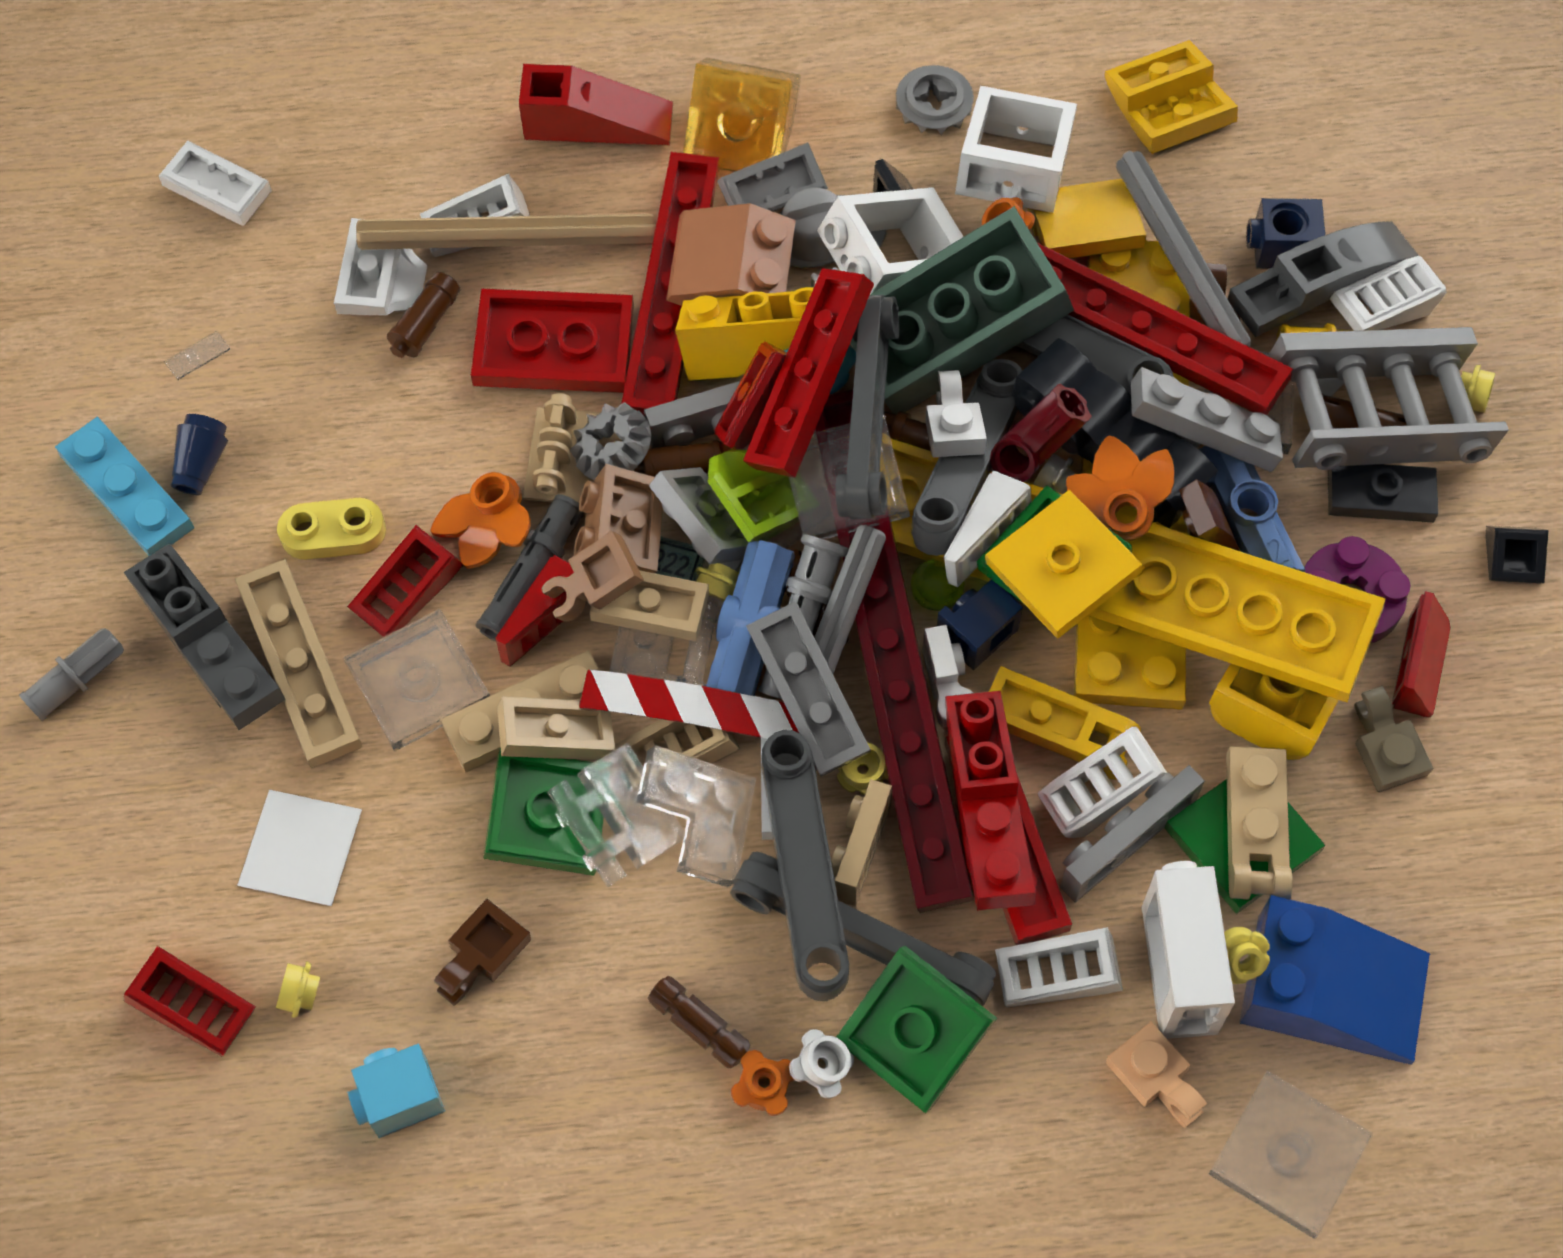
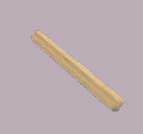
[356,214,656,250]

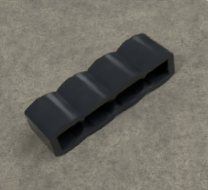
[1012,338,1218,528]

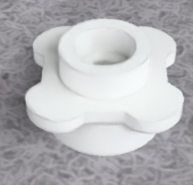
[789,1029,854,1098]

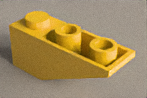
[675,287,814,381]

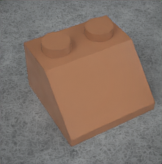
[666,203,796,306]

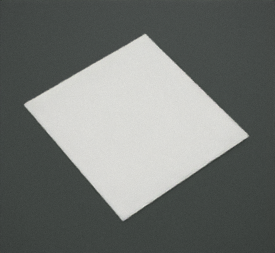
[237,790,362,906]

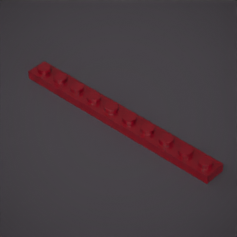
[815,390,975,913]

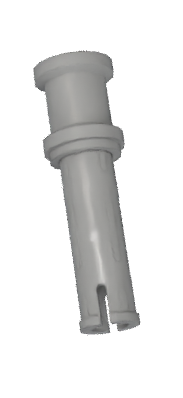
[758,533,849,699]

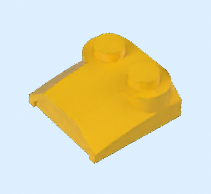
[1209,663,1339,760]

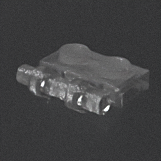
[547,743,688,887]

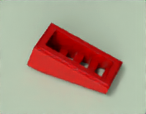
[347,525,463,641]
[495,555,574,667]
[124,946,256,1057]

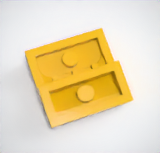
[1105,40,1238,154]
[1027,178,1146,258]

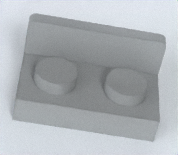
[649,467,748,573]

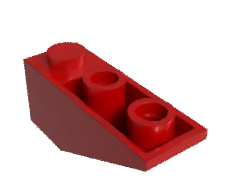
[519,64,673,145]

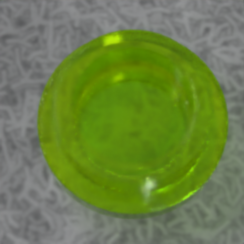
[911,559,964,611]

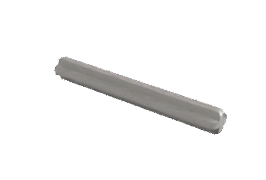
[1116,151,1251,347]

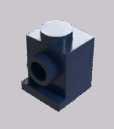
[936,580,1023,671]

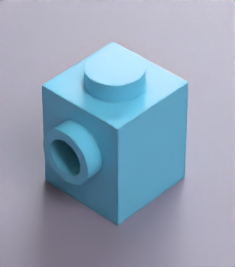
[348,1043,445,1138]

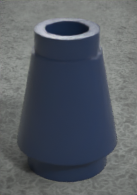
[171,414,228,495]

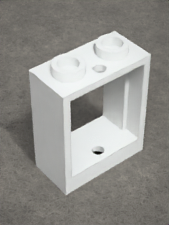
[955,86,1077,212]
[817,187,963,294]
[1142,861,1235,1039]

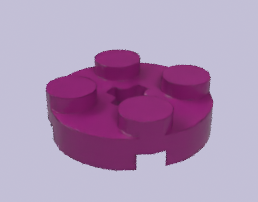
[1304,536,1411,643]

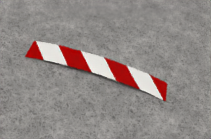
[579,670,799,739]

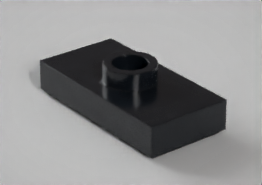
[1328,464,1438,523]

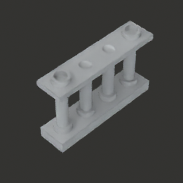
[1268,327,1509,470]

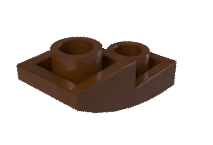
[1179,479,1239,551]

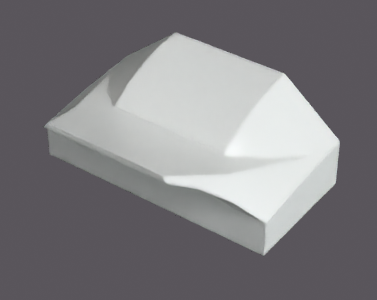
[334,218,427,316]

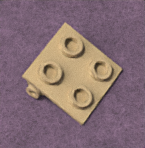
[522,393,623,503]

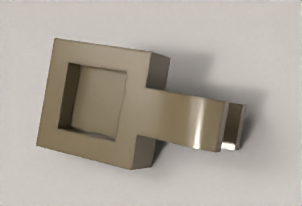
[1354,686,1434,792]

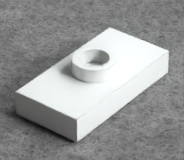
[159,140,272,226]

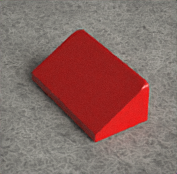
[714,341,787,449]
[1392,591,1451,717]

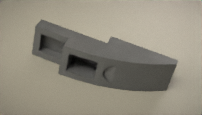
[1228,222,1419,337]
[124,543,286,730]

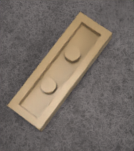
[440,650,600,773]

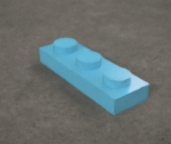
[55,416,194,556]

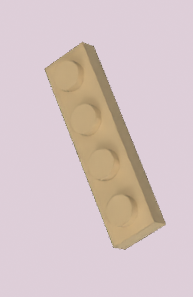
[235,559,363,769]

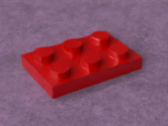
[471,288,634,393]

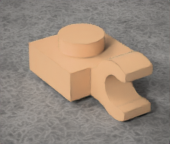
[1106,1021,1207,1128]

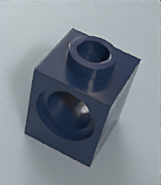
[1246,198,1325,269]

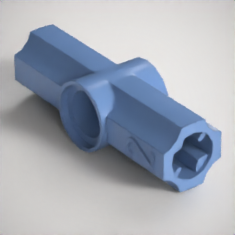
[1198,446,1305,572]
[706,540,795,696]

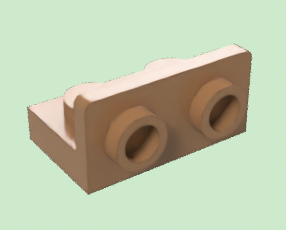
[574,464,663,573]

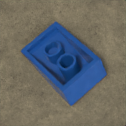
[1240,895,1430,1065]

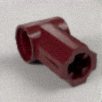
[990,383,1092,482]

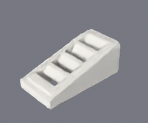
[420,174,530,257]
[1329,256,1446,331]
[944,470,1032,587]
[1038,727,1167,838]
[995,927,1123,1007]

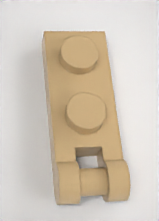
[1226,746,1293,899]

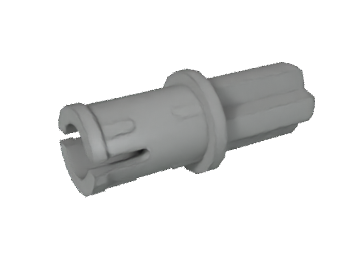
[19,628,124,721]

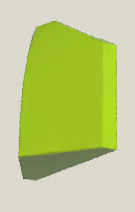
[708,449,821,542]

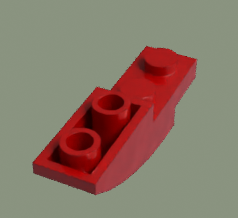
[945,691,1036,911]

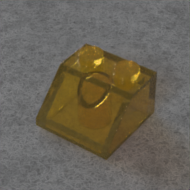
[683,57,801,172]

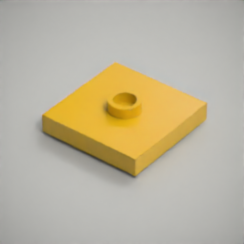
[985,490,1143,639]

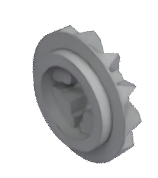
[896,65,973,135]
[570,402,651,480]

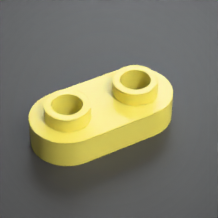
[277,498,386,560]

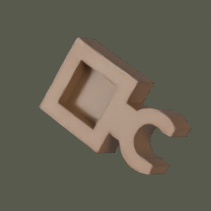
[541,531,644,622]

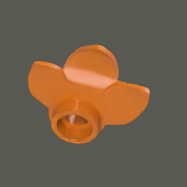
[1066,435,1175,541]
[430,472,531,569]

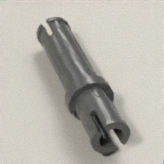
[476,494,585,641]

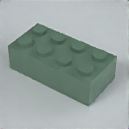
[850,206,1074,414]

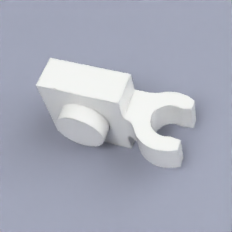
[925,370,987,457]
[922,625,973,728]

